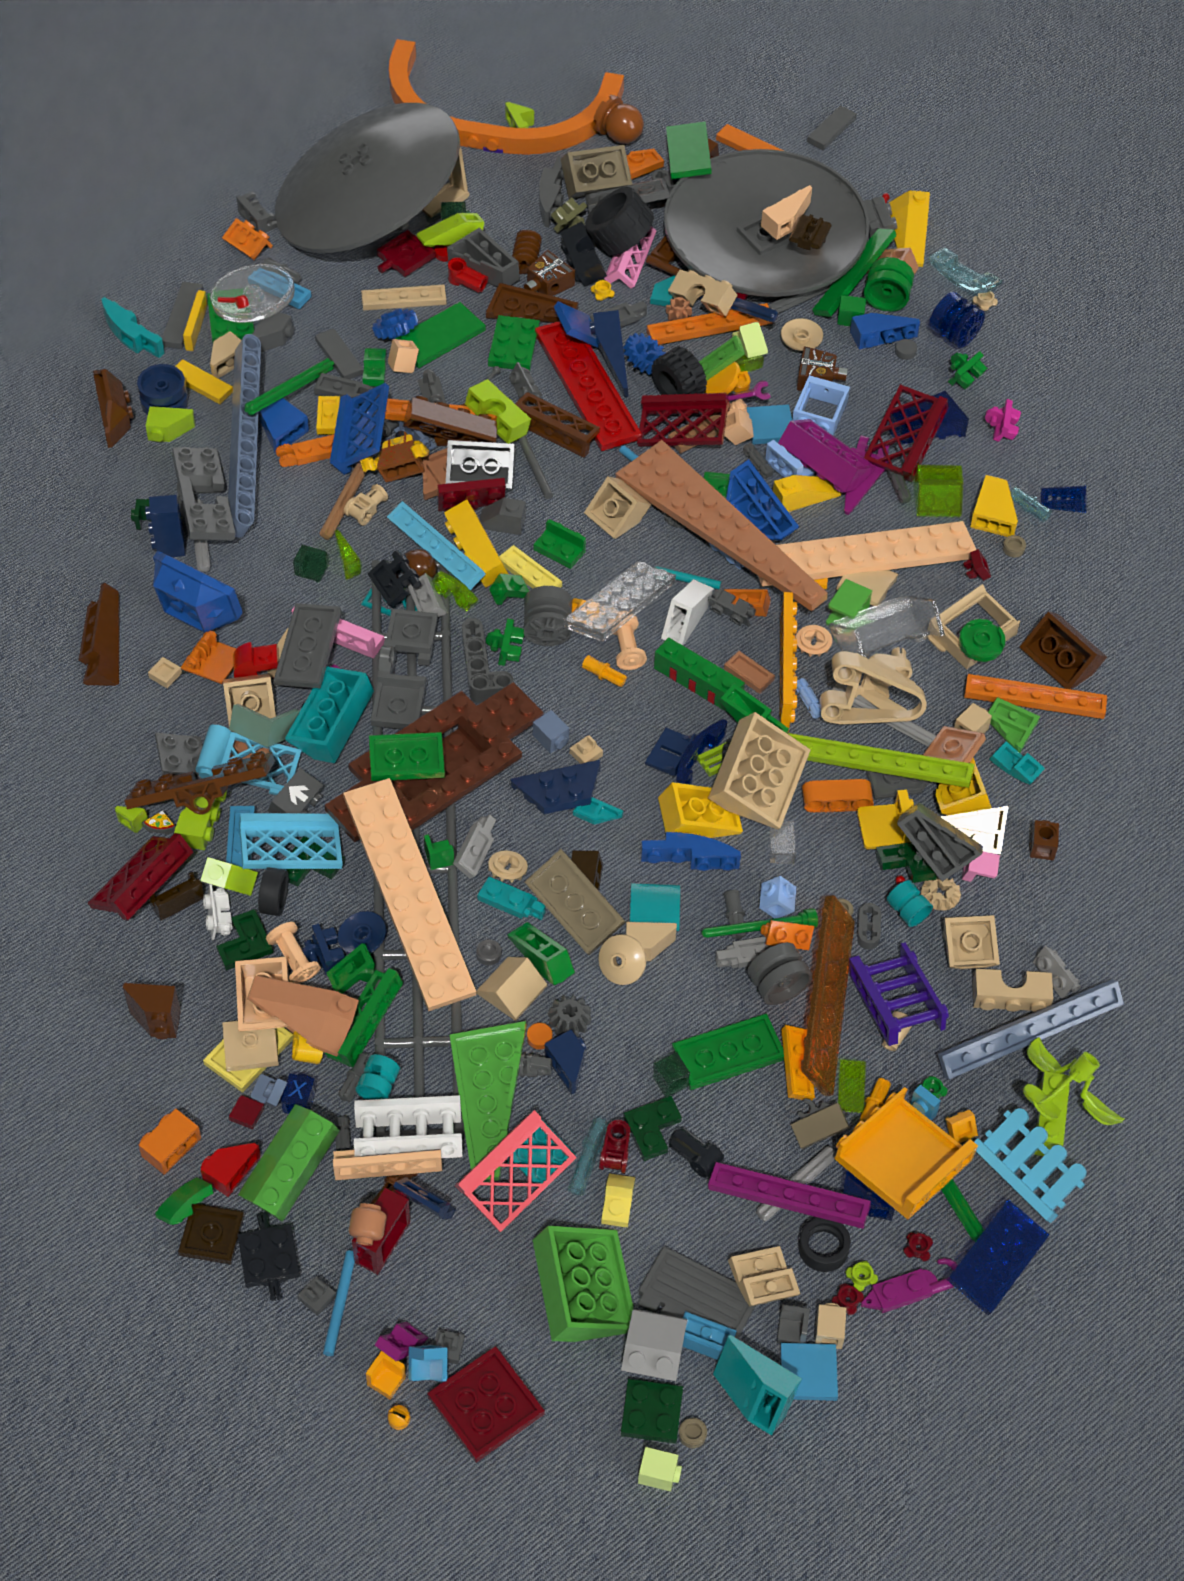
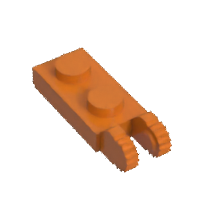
[275,434,334,467]

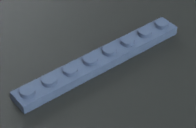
[938,979,1124,1079]

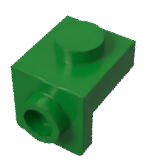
[489,573,529,605]

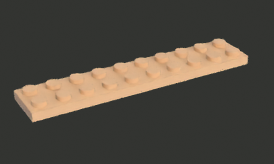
[758,521,976,586]
[343,778,476,1012]

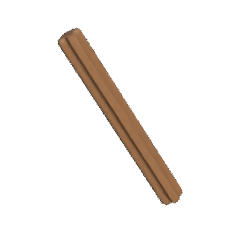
[320,457,368,540]

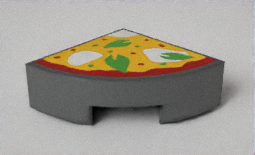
[142,810,176,835]

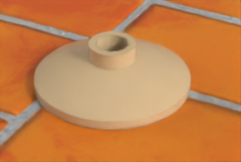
[781,319,823,351]
[599,934,646,985]

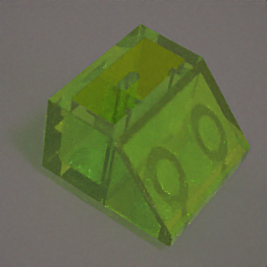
[914,465,963,517]

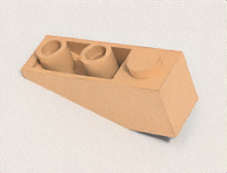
[761,185,812,240]

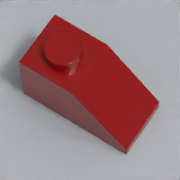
[200,1143,261,1197]

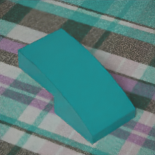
[989,741,1045,785]

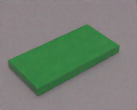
[666,121,712,179]
[395,302,486,368]
[672,1013,784,1091]

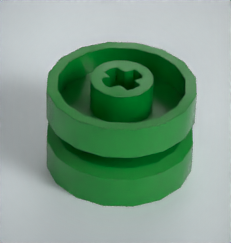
[864,257,914,312]

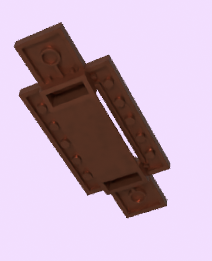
[325,682,544,842]

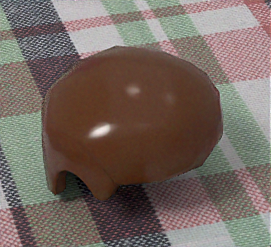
[401,548,437,578]

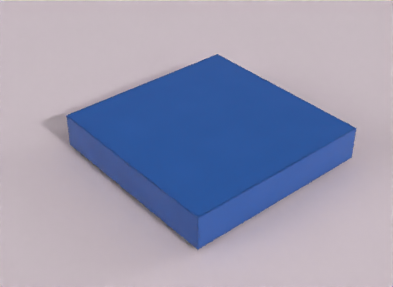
[554,301,599,347]

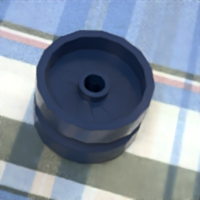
[137,364,188,415]

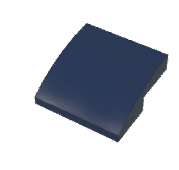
[393,1178,456,1220]

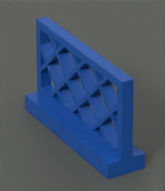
[330,383,389,475]

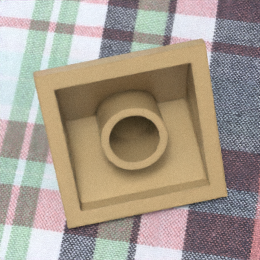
[476,957,547,1021]

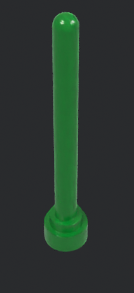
[702,908,818,938]

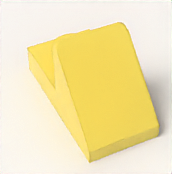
[601,1173,635,1228]

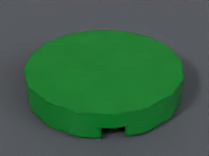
[959,619,1005,662]

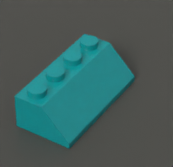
[285,666,374,763]

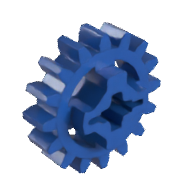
[372,309,418,340]
[623,333,666,375]

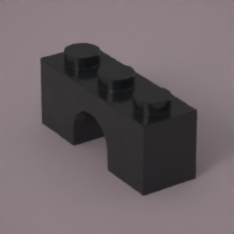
[560,221,607,287]

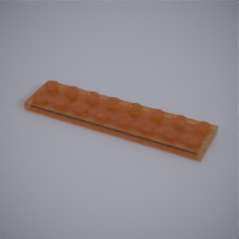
[801,895,855,1096]

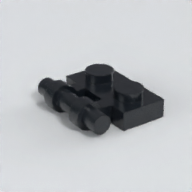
[367,550,421,608]

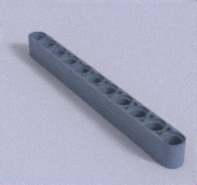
[228,334,261,538]

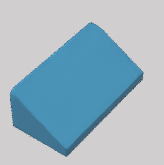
[683,1311,737,1360]

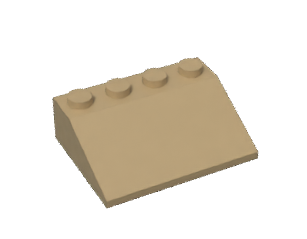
[708,712,810,830]

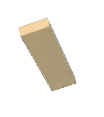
[361,285,447,311]

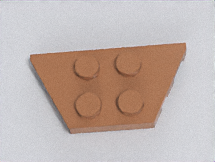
[423,448,447,500]

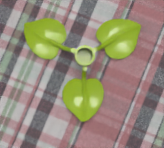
[1023,1037,1125,1125]

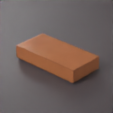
[724,651,775,694]

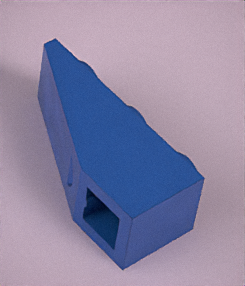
[850,313,920,349]

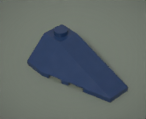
[590,310,629,397]

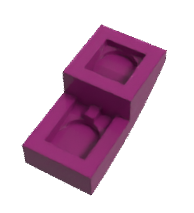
[375,1322,428,1361]

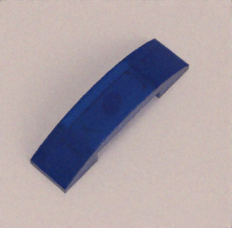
[676,719,727,785]

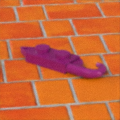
[861,1258,961,1313]

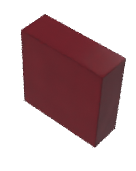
[229,1095,265,1130]

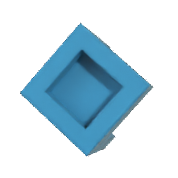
[408,1345,447,1382]

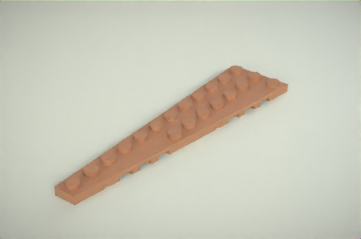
[615,440,828,611]

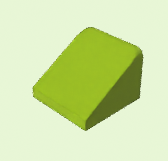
[115,806,148,833]

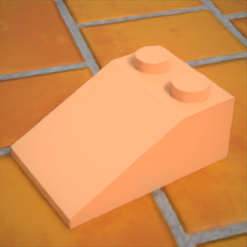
[235,957,289,1032]

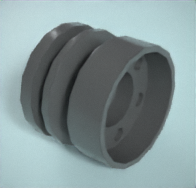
[524,586,572,646]

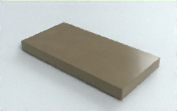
[525,849,626,955]

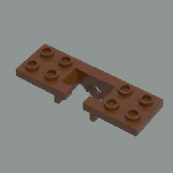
[124,751,275,815]

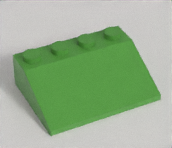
[533,1226,634,1342]

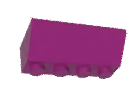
[778,419,876,493]

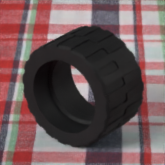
[585,187,654,255]

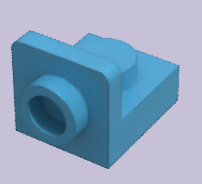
[911,1085,941,1121]

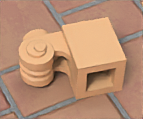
[720,399,754,446]

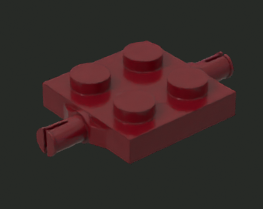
[377,230,436,277]

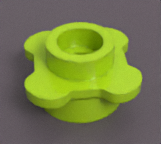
[846,1261,878,1291]

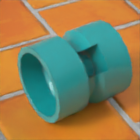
[886,880,933,927]
[355,1054,400,1100]

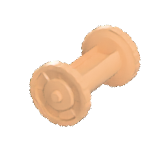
[608,613,647,670]
[266,922,321,984]

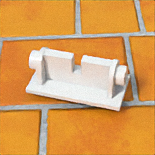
[203,884,233,940]

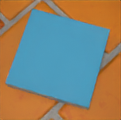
[747,404,792,445]
[780,1343,838,1401]

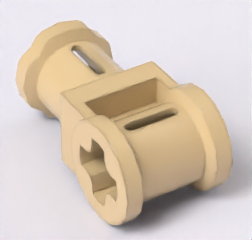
[343,484,388,526]

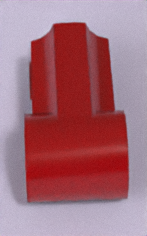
[448,257,488,293]

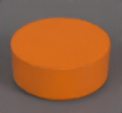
[527,1023,552,1050]

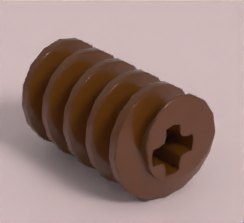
[512,230,542,274]

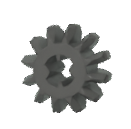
[548,994,591,1037]

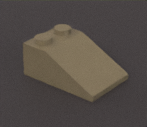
[560,145,632,199]

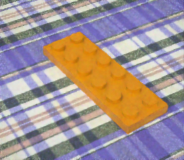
[779,592,797,732]

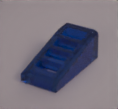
[1041,486,1087,513]

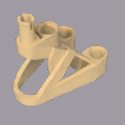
[819,647,927,724]

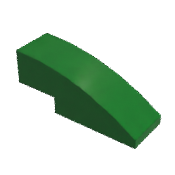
[720,683,789,733]

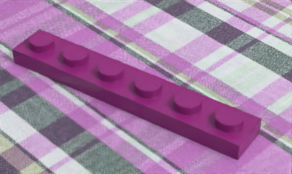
[708,1162,871,1229]

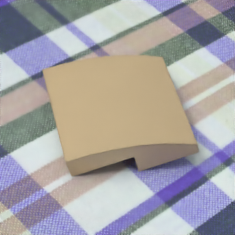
[836,570,898,607]
[728,1246,800,1307]

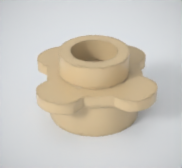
[973,290,998,311]

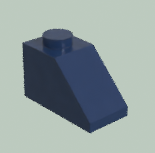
[545,1030,586,1095]

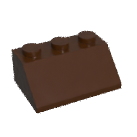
[1020,611,1107,690]

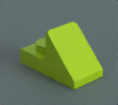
[505,102,534,128]

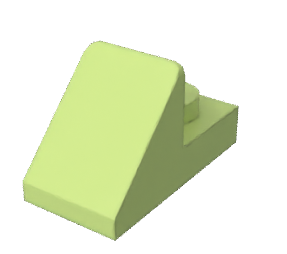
[732,322,768,358]

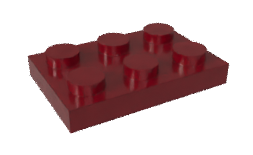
[437,478,506,512]

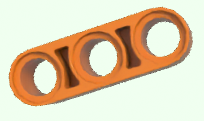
[802,779,874,813]

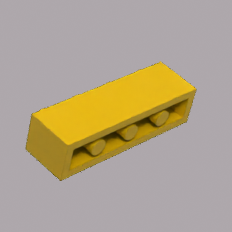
[444,499,508,588]

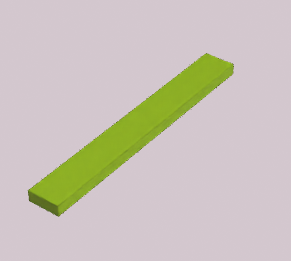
[788,733,974,788]

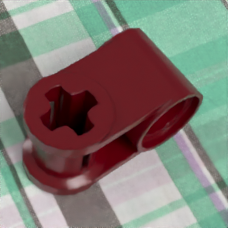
[599,1120,630,1174]

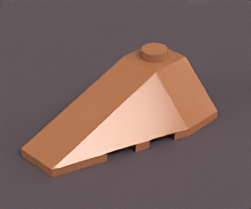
[247,975,359,1057]

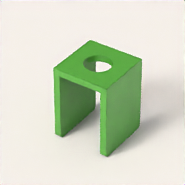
[826,579,873,635]

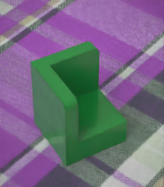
[837,295,866,327]
[424,834,454,870]

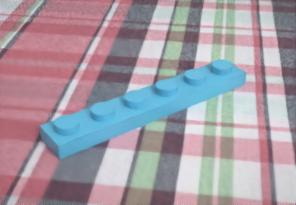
[387,501,486,590]

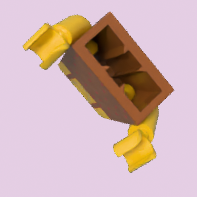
[360,431,429,483]

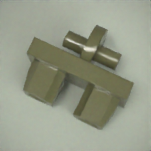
[551,197,588,233]

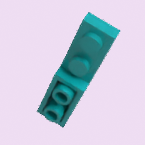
[101,297,165,358]

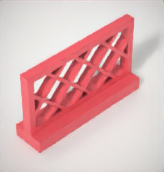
[455,1110,577,1232]

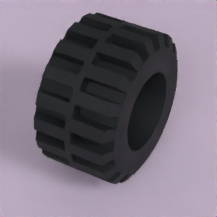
[652,346,707,395]

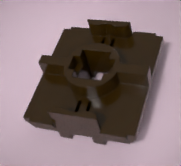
[789,214,832,250]

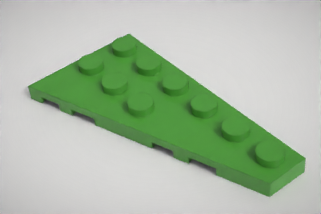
[450,1021,527,1182]

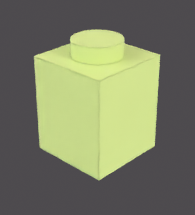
[638,1447,682,1492]

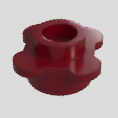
[904,1233,933,1262]
[832,1284,864,1315]

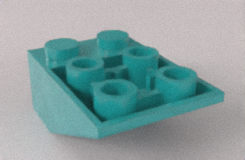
[713,1335,802,1436]

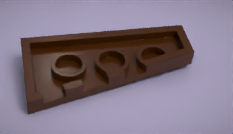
[486,283,579,322]

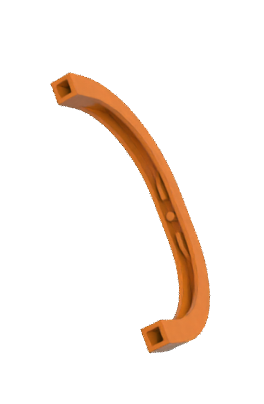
[389,39,624,155]

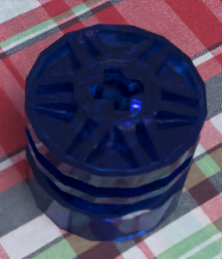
[929,291,985,348]

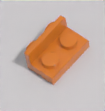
[222,218,273,260]

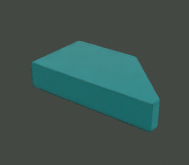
[650,275,676,306]
[573,797,624,825]

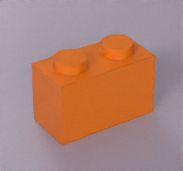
[138,1108,201,1175]

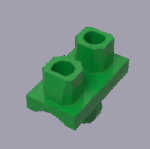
[948,351,988,390]
[486,618,524,666]

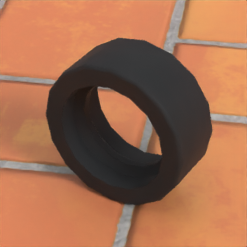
[258,867,289,916]
[798,1218,851,1272]

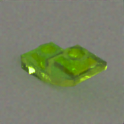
[432,571,479,612]

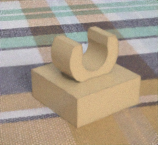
[570,735,603,764]

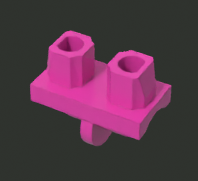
[985,399,1021,442]

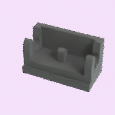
[236,192,277,233]

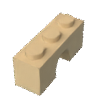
[668,270,737,317]
[972,969,1053,1012]

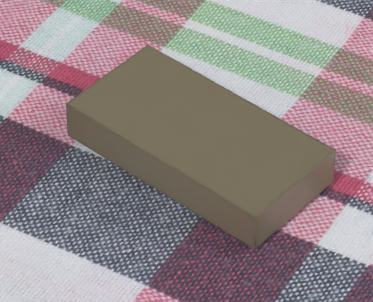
[791,1103,850,1149]

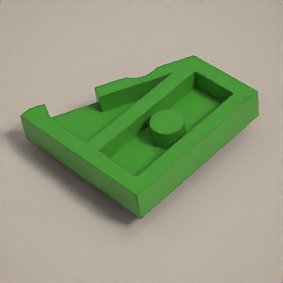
[988,697,1040,753]

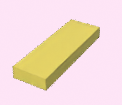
[499,545,562,589]

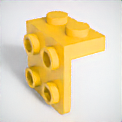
[857,790,914,850]

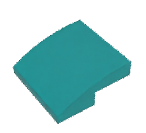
[630,883,680,931]

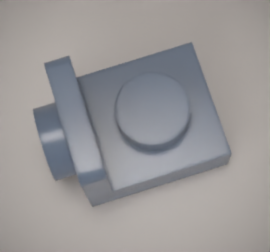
[250,1074,287,1108]

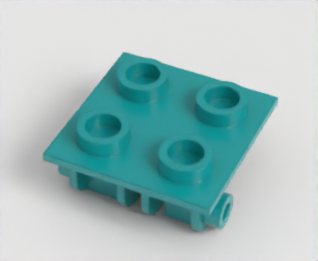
[507,1119,576,1192]

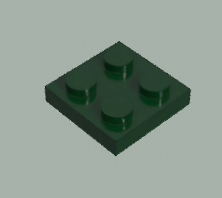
[621,1379,683,1444]

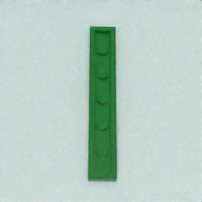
[812,228,897,317]

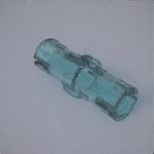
[1010,486,1052,522]

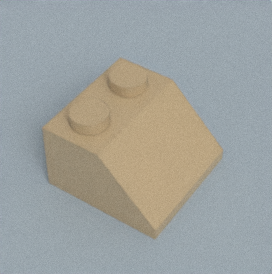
[584,476,651,539]
[223,673,276,727]

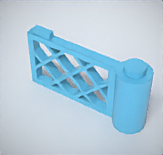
[195,725,301,795]

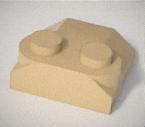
[943,915,1000,969]

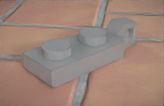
[453,814,496,878]
[715,937,773,968]

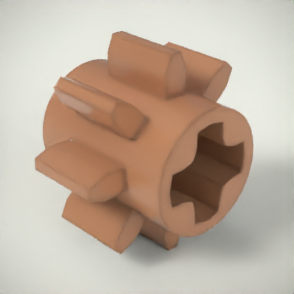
[666,297,692,320]

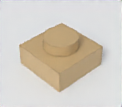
[148,657,182,688]

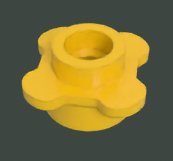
[591,280,615,301]

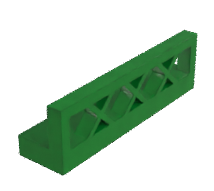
[325,968,403,1068]

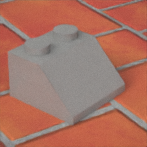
[621,1309,687,1381]

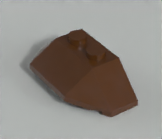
[93,369,133,448]

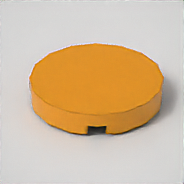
[704,362,741,394]

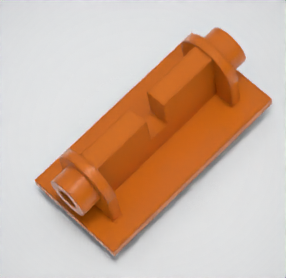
[761,920,814,950]

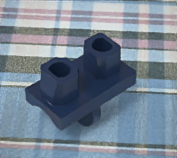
[302,923,345,975]

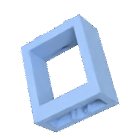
[792,375,850,436]

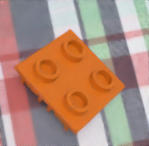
[181,630,236,684]

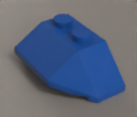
[726,459,799,540]

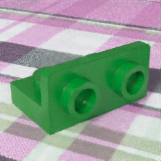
[533,519,586,569]

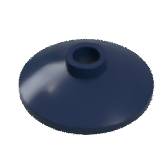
[338,911,386,954]

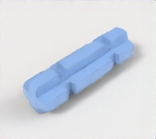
[796,678,822,719]

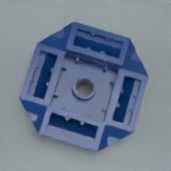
[153,551,243,633]

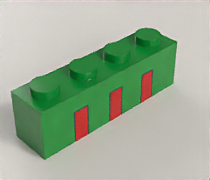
[654,637,745,714]

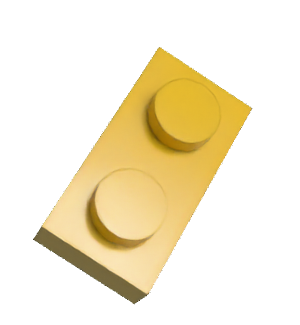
[316,396,340,434]

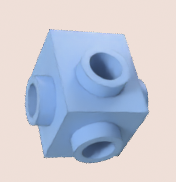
[759,876,796,919]

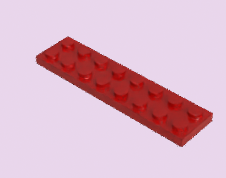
[535,321,642,451]

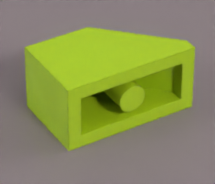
[145,406,195,442]
[200,857,258,896]

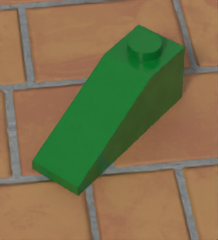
[507,922,575,986]

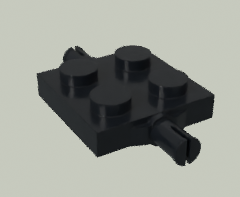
[237,1212,300,1301]

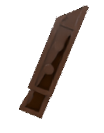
[78,583,119,686]

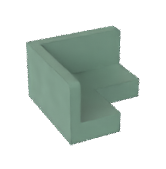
[229,704,300,747]

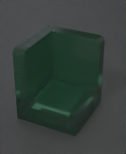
[293,544,329,582]

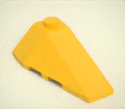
[889,190,930,267]
[935,758,992,815]

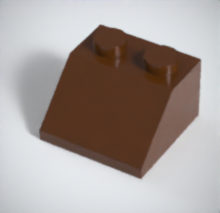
[123,983,181,1040]

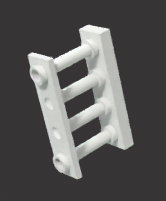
[354,1095,462,1158]

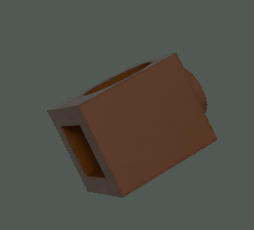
[1030,820,1059,861]

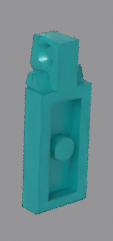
[477,877,546,920]

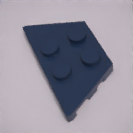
[510,760,600,814]

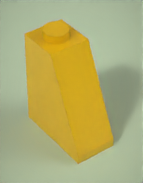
[970,475,1018,537]

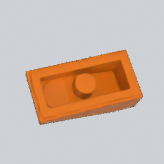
[724,589,770,617]

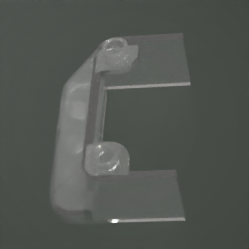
[829,596,945,658]

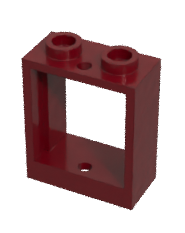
[352,1188,410,1275]

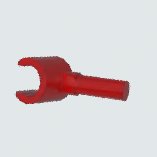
[218,295,249,309]

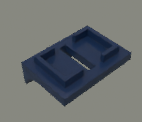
[645,728,696,777]

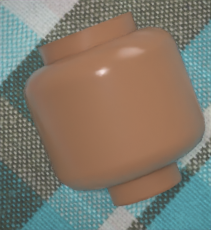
[348,1203,387,1246]

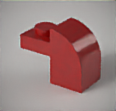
[233,642,279,678]

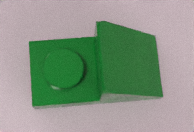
[326,943,375,994]

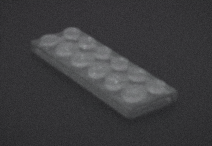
[563,561,676,642]

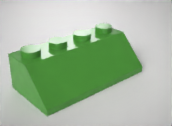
[238,1104,340,1222]

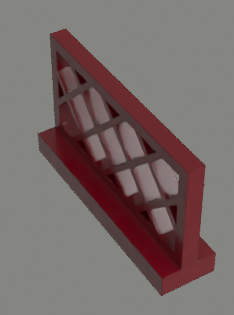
[864,384,949,482]
[637,393,731,447]
[88,833,193,920]

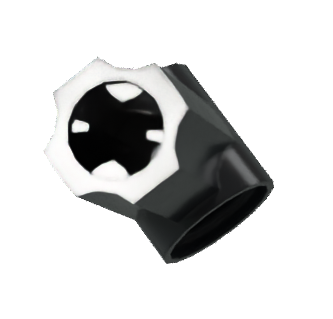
[669,1127,724,1178]

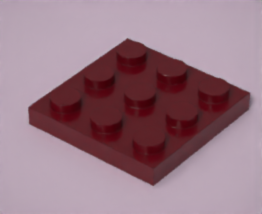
[427,1346,545,1463]

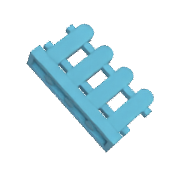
[974,1108,1087,1223]

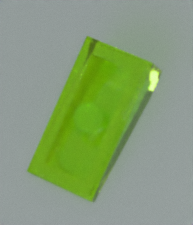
[335,529,361,580]
[838,1060,866,1113]

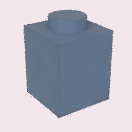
[532,710,569,754]

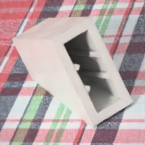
[661,579,714,645]

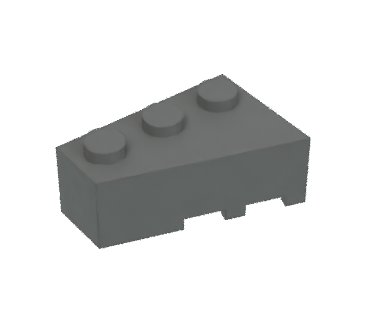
[447,228,520,287]
[897,802,984,882]

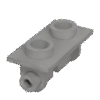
[1033,946,1081,999]

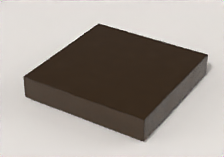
[178,1204,245,1265]

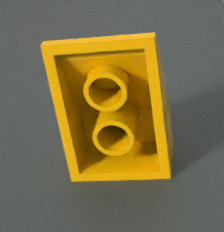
[658,782,743,838]

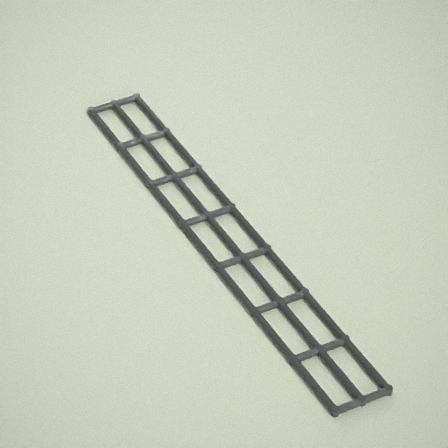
[371,560,465,1140]

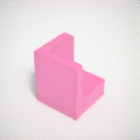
[962,851,1000,882]

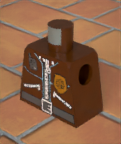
[524,250,575,296]
[797,346,848,391]

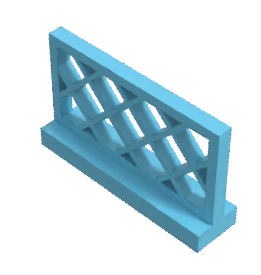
[238,813,343,869]

